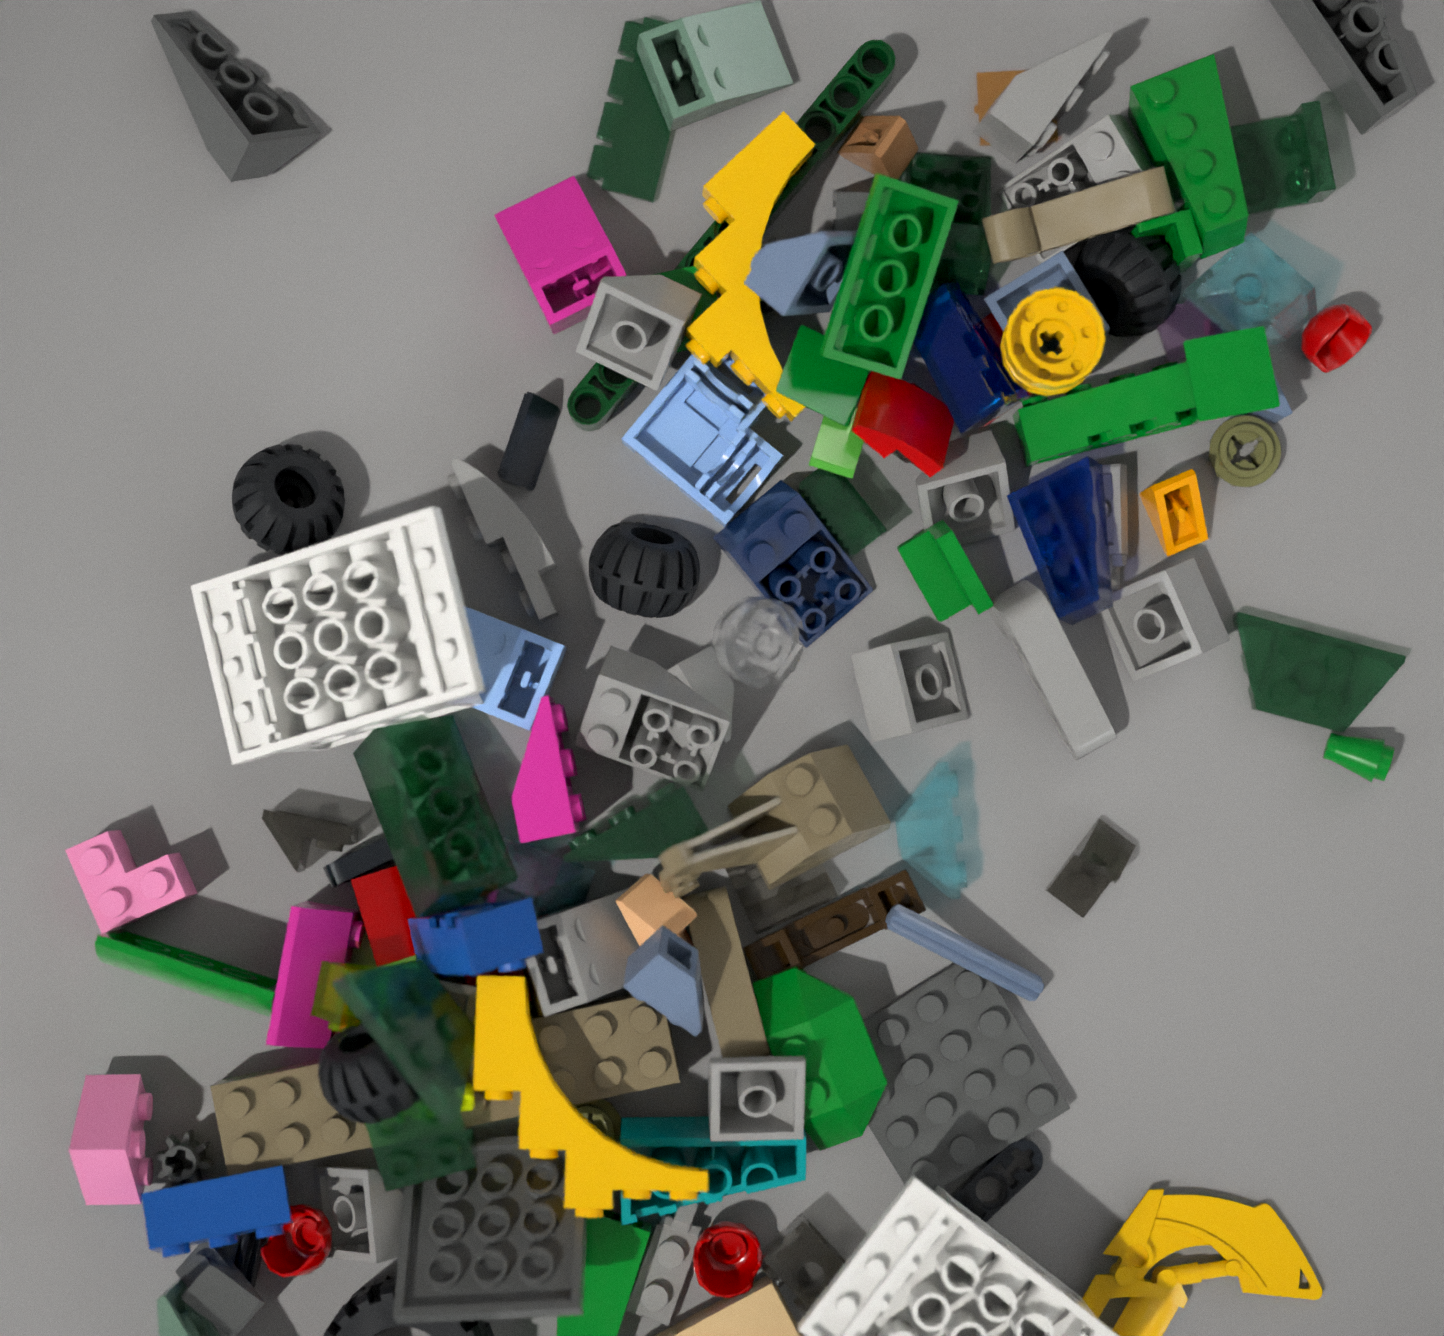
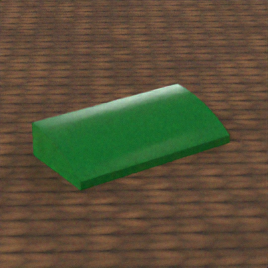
[818,173,959,379]
[95,928,278,1017]

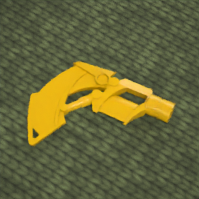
[1082,1188,1323,1336]

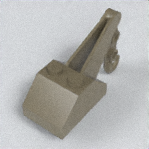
[659,744,891,899]

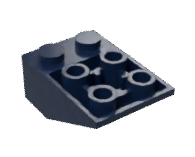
[713,480,874,648]

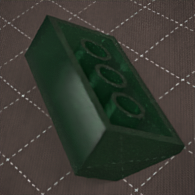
[353,715,518,918]

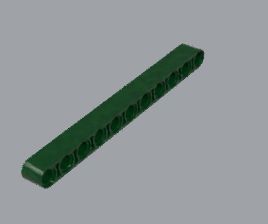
[567,39,896,431]

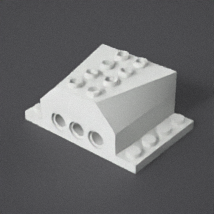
[191,507,485,764]
[797,1175,1120,1336]

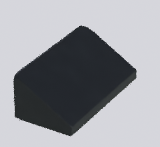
[497,391,560,491]

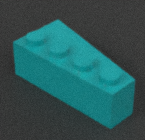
[621,1116,806,1226]

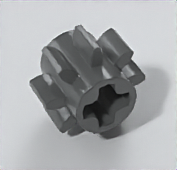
[153,1130,214,1187]

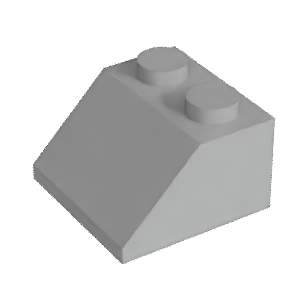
[1096,557,1230,682]
[851,632,969,743]

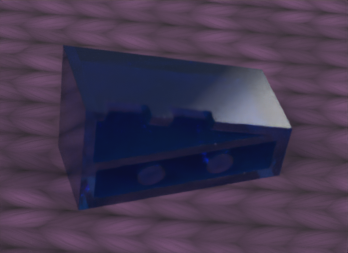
[913,282,1029,433]
[1007,456,1113,625]

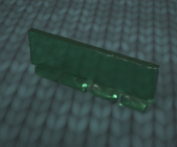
[586,17,671,203]

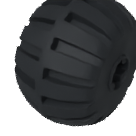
[1074,226,1182,337]
[232,444,345,555]
[589,522,700,618]
[318,1012,434,1124]

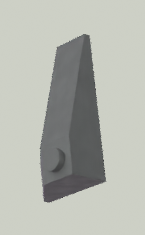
[151,11,321,182]

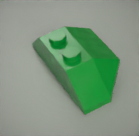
[753,966,887,1151]

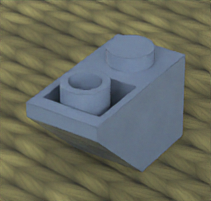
[623,925,705,1036]

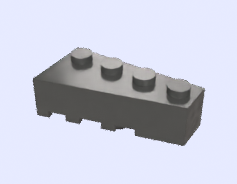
[1269,0,1417,135]

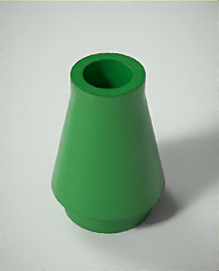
[1323,733,1395,782]

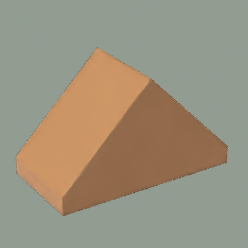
[837,116,919,180]

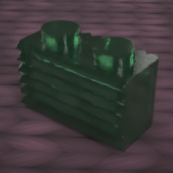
[797,468,887,559]

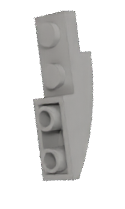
[447,458,559,622]

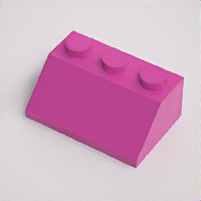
[266,901,365,1048]

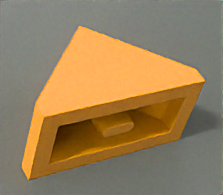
[1139,469,1208,557]

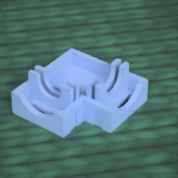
[621,354,783,528]

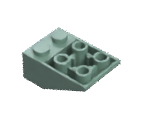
[636,0,793,132]

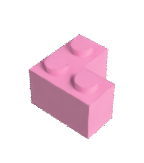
[65,830,198,933]
[69,1074,153,1205]

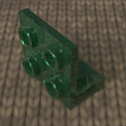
[1230,100,1336,215]
[365,1080,477,1192]

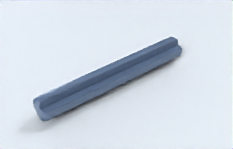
[885,905,1044,1001]

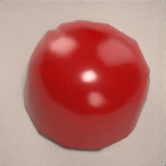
[1301,304,1372,373]
[261,1204,332,1277]
[693,1221,762,1298]

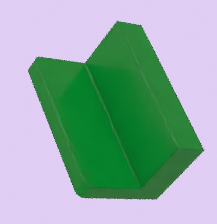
[1131,209,1203,273]
[897,519,994,622]

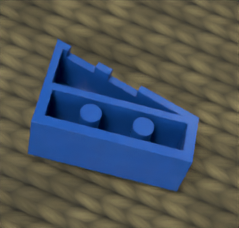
[408,897,543,978]
[141,1166,293,1258]

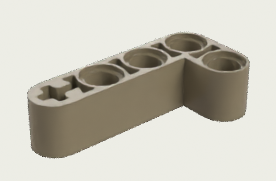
[982,166,1175,264]
[682,885,771,1058]

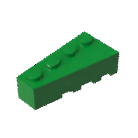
[1128,54,1249,259]
[1012,361,1200,467]

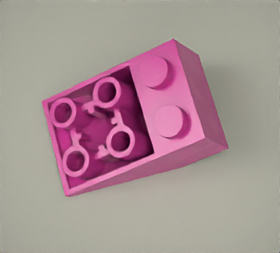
[494,176,627,335]
[512,696,587,843]

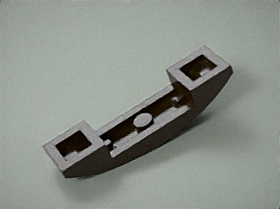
[743,869,926,980]

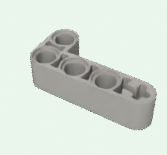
[988,579,1116,760]

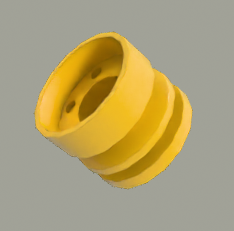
[1000,288,1105,396]

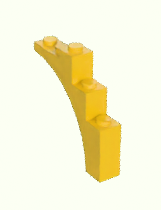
[685,111,815,422]
[473,976,708,1217]

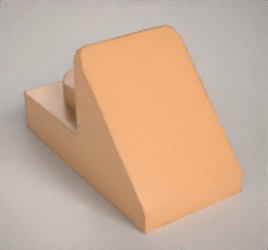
[615,874,697,947]

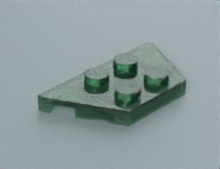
[1233,612,1406,733]
[332,959,475,1126]

